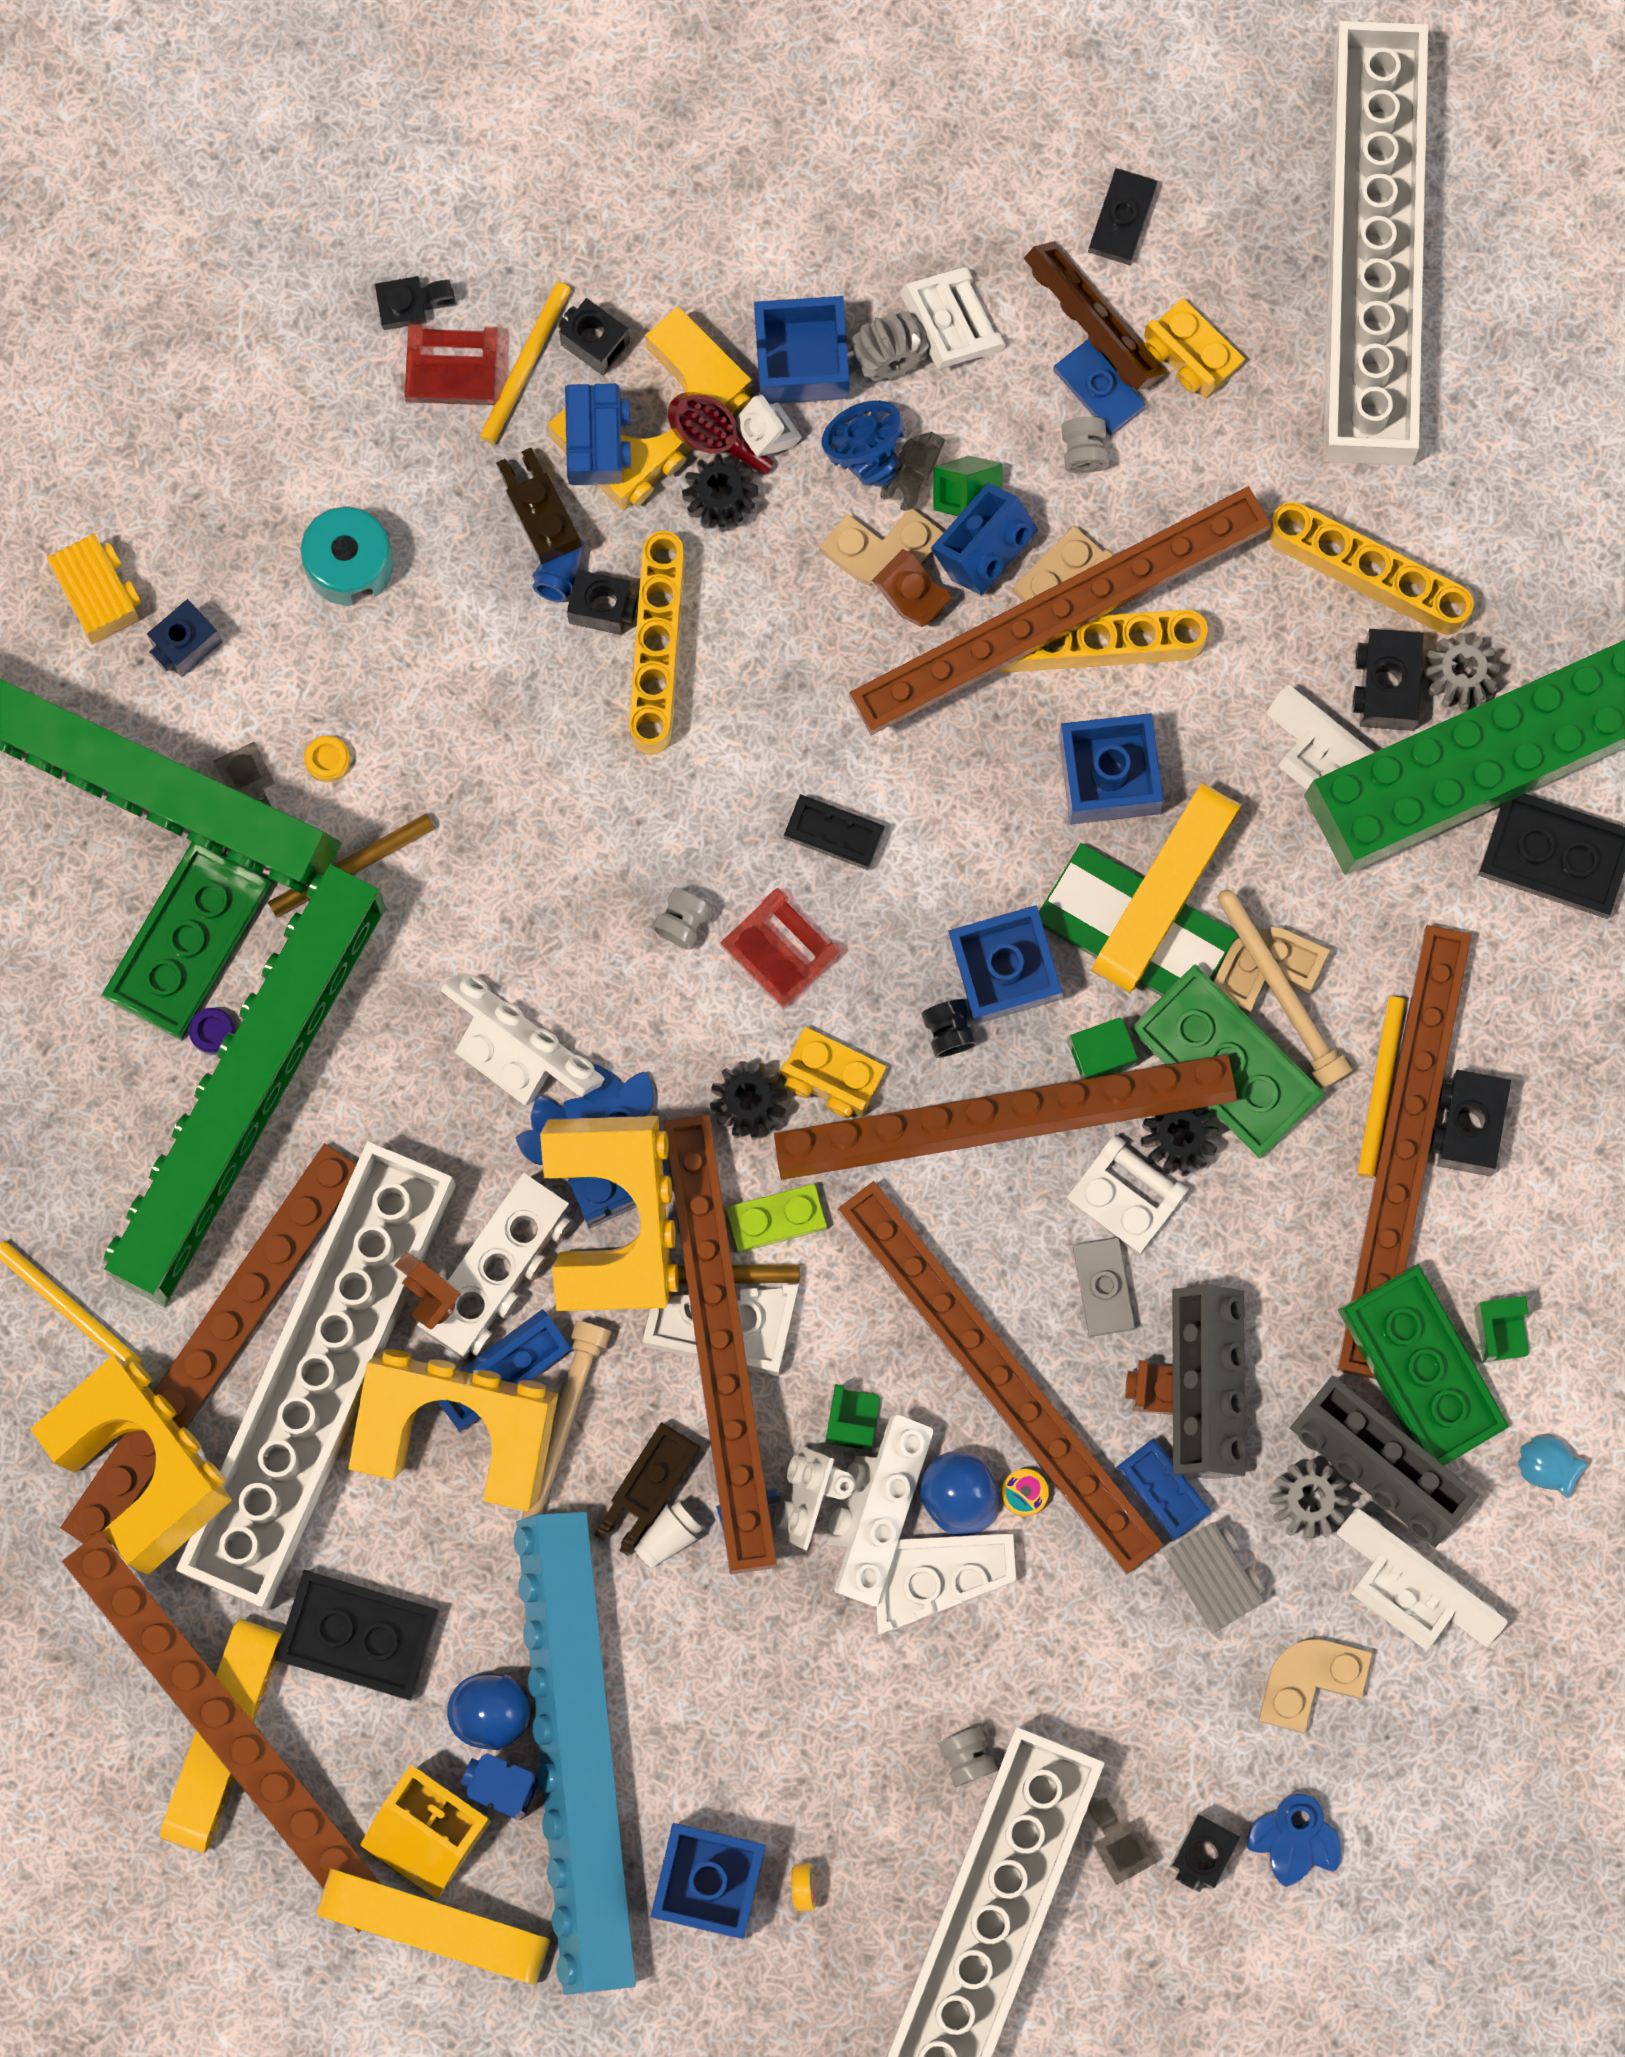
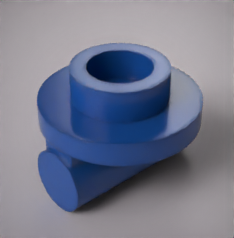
[850,451,899,487]

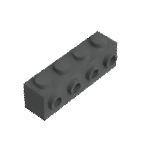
[1172,1284,1246,1479]
[1290,1375,1479,1548]

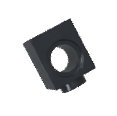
[558,298,630,376]
[567,570,638,635]
[1169,1814,1240,1893]

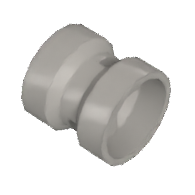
[1061,417,1109,473]
[651,887,713,950]
[937,1726,998,1788]

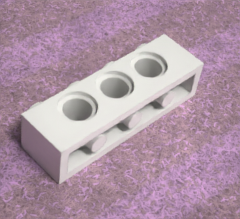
[417,1173,573,1362]

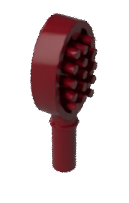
[667,392,773,475]

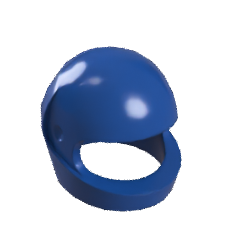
[920,1451,999,1536]
[447,1674,530,1750]

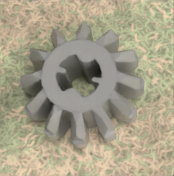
[852,312,929,381]
[1423,632,1501,711]
[1269,1460,1350,1541]

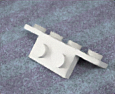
[1267,685,1374,790]
[441,973,604,1106]
[827,1415,933,1606]
[1337,1508,1508,1651]

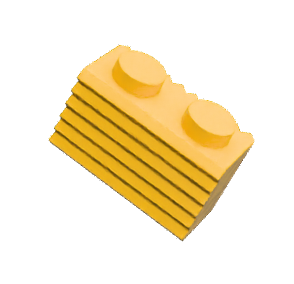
[47,534,142,645]

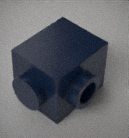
[147,599,222,677]

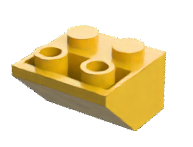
[360,1764,492,1900]

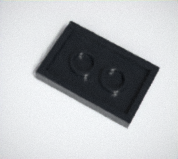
[1477,793,1625,919]
[275,1570,439,1702]

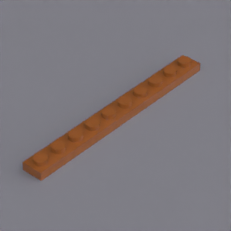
[849,486,1271,736]
[1337,925,1472,1379]
[774,1055,1237,1180]
[664,1114,777,1575]
[60,1143,357,1544]
[837,1181,1163,1575]
[61,1531,382,1933]

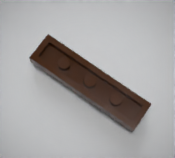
[1023,241,1167,391]

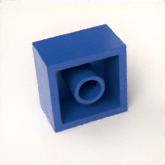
[1059,713,1164,825]
[948,905,1063,1025]
[650,1823,766,1940]

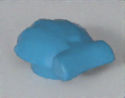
[1518,1434,1588,1498]

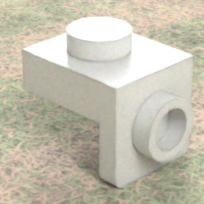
[735,395,802,457]

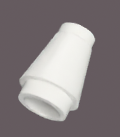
[634,1500,704,1568]

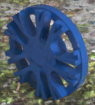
[822,400,905,470]

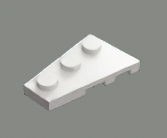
[642,1284,799,1376]
[876,1534,1016,1636]

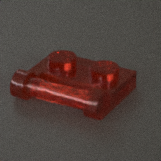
[404,324,499,405]
[720,887,842,1010]

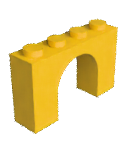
[547,306,752,511]
[540,1116,679,1311]
[348,1349,558,1512]
[30,1355,232,1575]

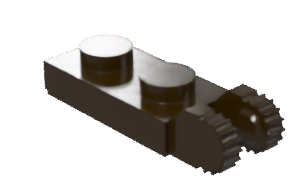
[496,447,582,564]
[595,1422,701,1556]

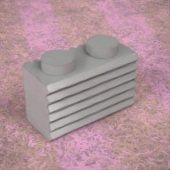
[1163,1521,1265,1634]

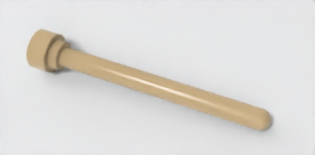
[1218,889,1352,1089]
[521,1320,611,1519]

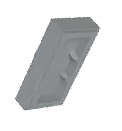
[1072,1237,1135,1338]

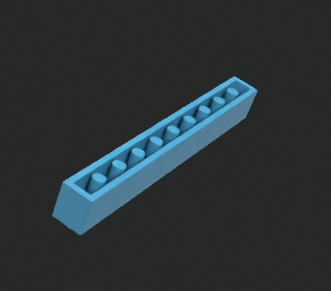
[514,1512,636,1995]

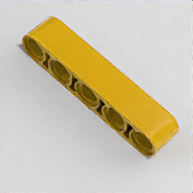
[1268,502,1474,635]
[629,530,685,755]
[997,610,1208,673]
[1091,782,1242,994]
[159,1618,283,1854]
[315,1869,551,1985]

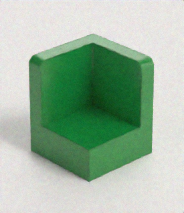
[933,456,1002,516]
[1068,1018,1138,1080]
[1474,1296,1529,1363]
[826,1384,880,1451]

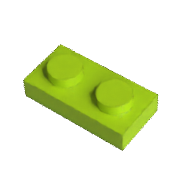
[726,1183,827,1253]

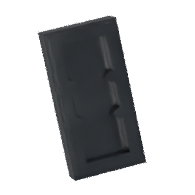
[1088,168,1158,266]
[784,794,885,871]

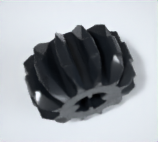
[682,453,759,532]
[710,1061,787,1140]
[1140,1109,1219,1177]

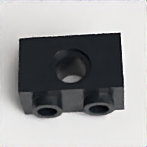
[1352,628,1424,731]
[1430,1069,1511,1177]

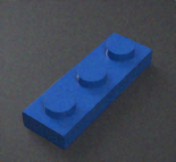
[437,1309,572,1432]

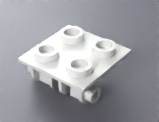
[774,1446,855,1550]

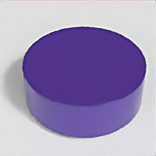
[189,1008,236,1055]

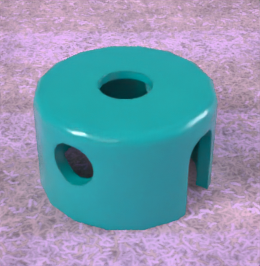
[300,506,394,606]

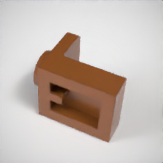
[872,549,952,627]
[394,1251,461,1330]
[1125,1360,1173,1415]

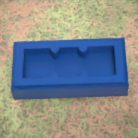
[1053,339,1145,436]
[1116,1438,1212,1541]

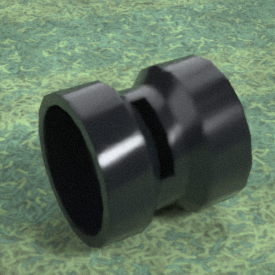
[921,999,978,1058]

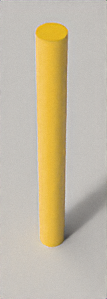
[479,282,571,445]
[1357,996,1406,1178]
[0,1240,142,1364]

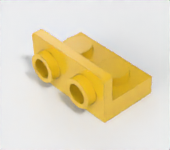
[1144,298,1245,399]
[780,1027,887,1119]

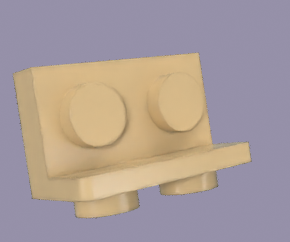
[1012,526,1115,602]

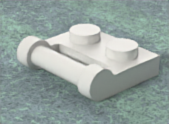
[899,267,1006,370]
[1066,1134,1189,1256]

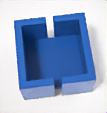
[754,296,850,404]

